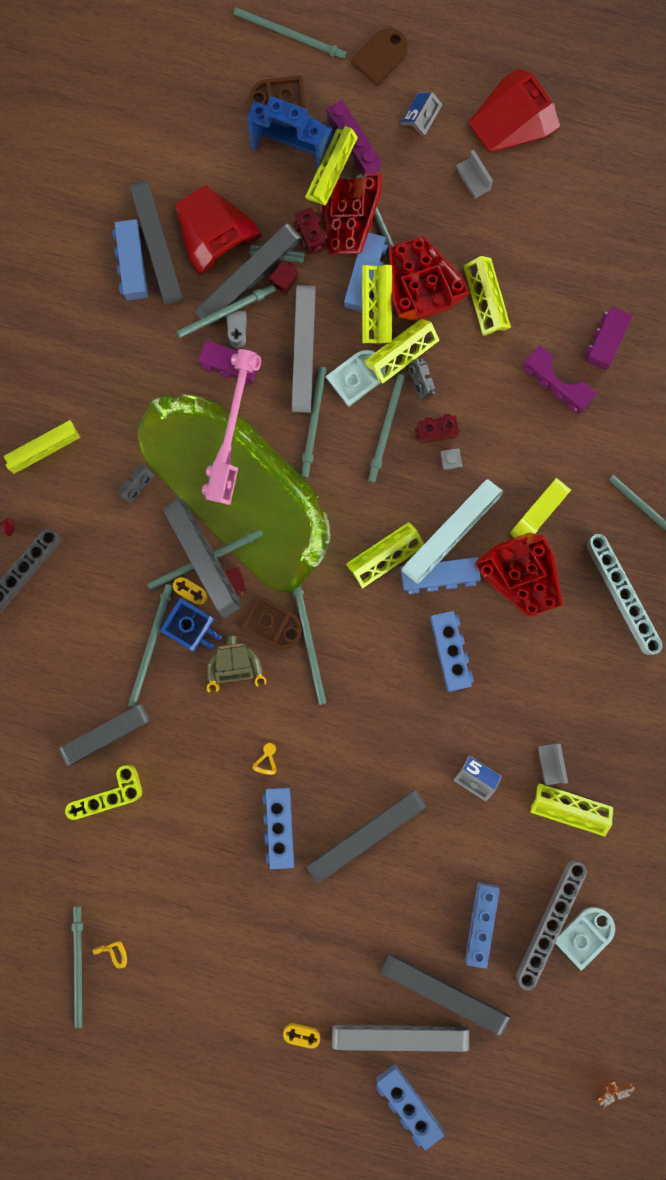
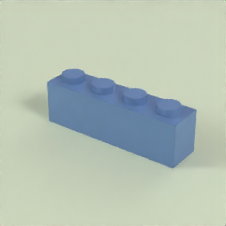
[112,219,149,301]
[344,233,388,313]
[400,557,481,594]

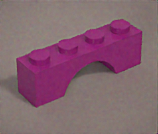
[327,100,381,176]
[522,345,598,414]

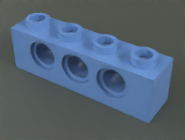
[430,611,474,692]
[263,787,294,869]
[465,882,500,969]
[376,1063,445,1151]

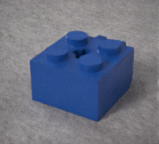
[160,598,222,652]

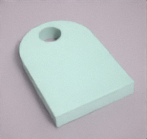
[326,350,386,407]
[555,907,615,971]

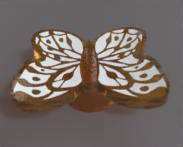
[598,1082,635,1108]

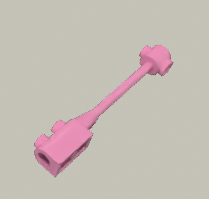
[202,349,261,505]

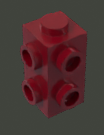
[293,207,328,254]
[414,414,459,444]

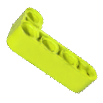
[509,478,571,538]
[65,765,142,820]

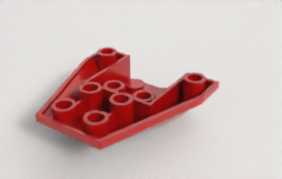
[468,68,561,153]
[320,173,382,254]
[175,185,262,275]
[389,236,470,321]
[475,532,563,617]

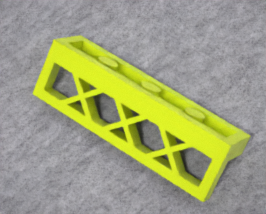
[305,126,358,206]
[463,256,511,336]
[362,265,392,344]
[364,319,439,384]
[3,420,80,474]
[346,522,424,588]
[530,783,613,837]

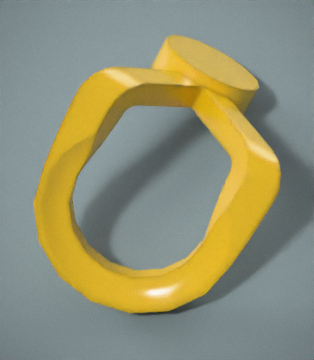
[252,742,277,775]
[92,941,127,969]

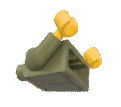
[207,636,266,692]

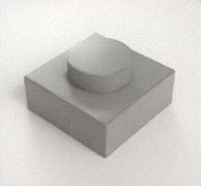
[440,448,463,471]

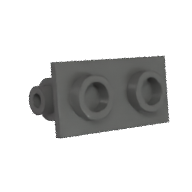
[408,358,436,400]
[118,464,155,504]

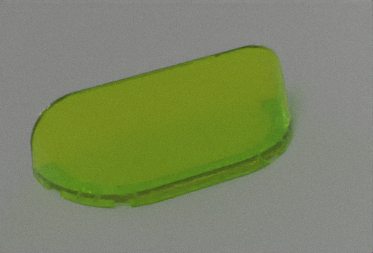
[138,394,330,591]

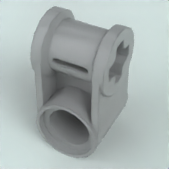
[227,311,247,349]

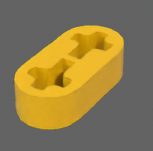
[173,577,207,605]
[283,1023,320,1049]

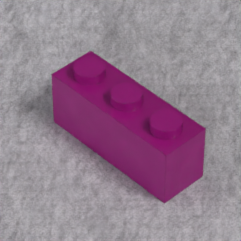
[585,306,633,370]
[198,340,258,385]

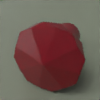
[0,518,15,536]

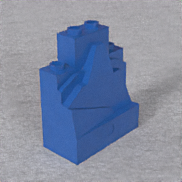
[247,96,333,173]

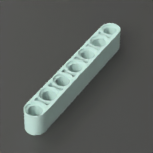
[402,479,503,584]
[586,534,663,655]

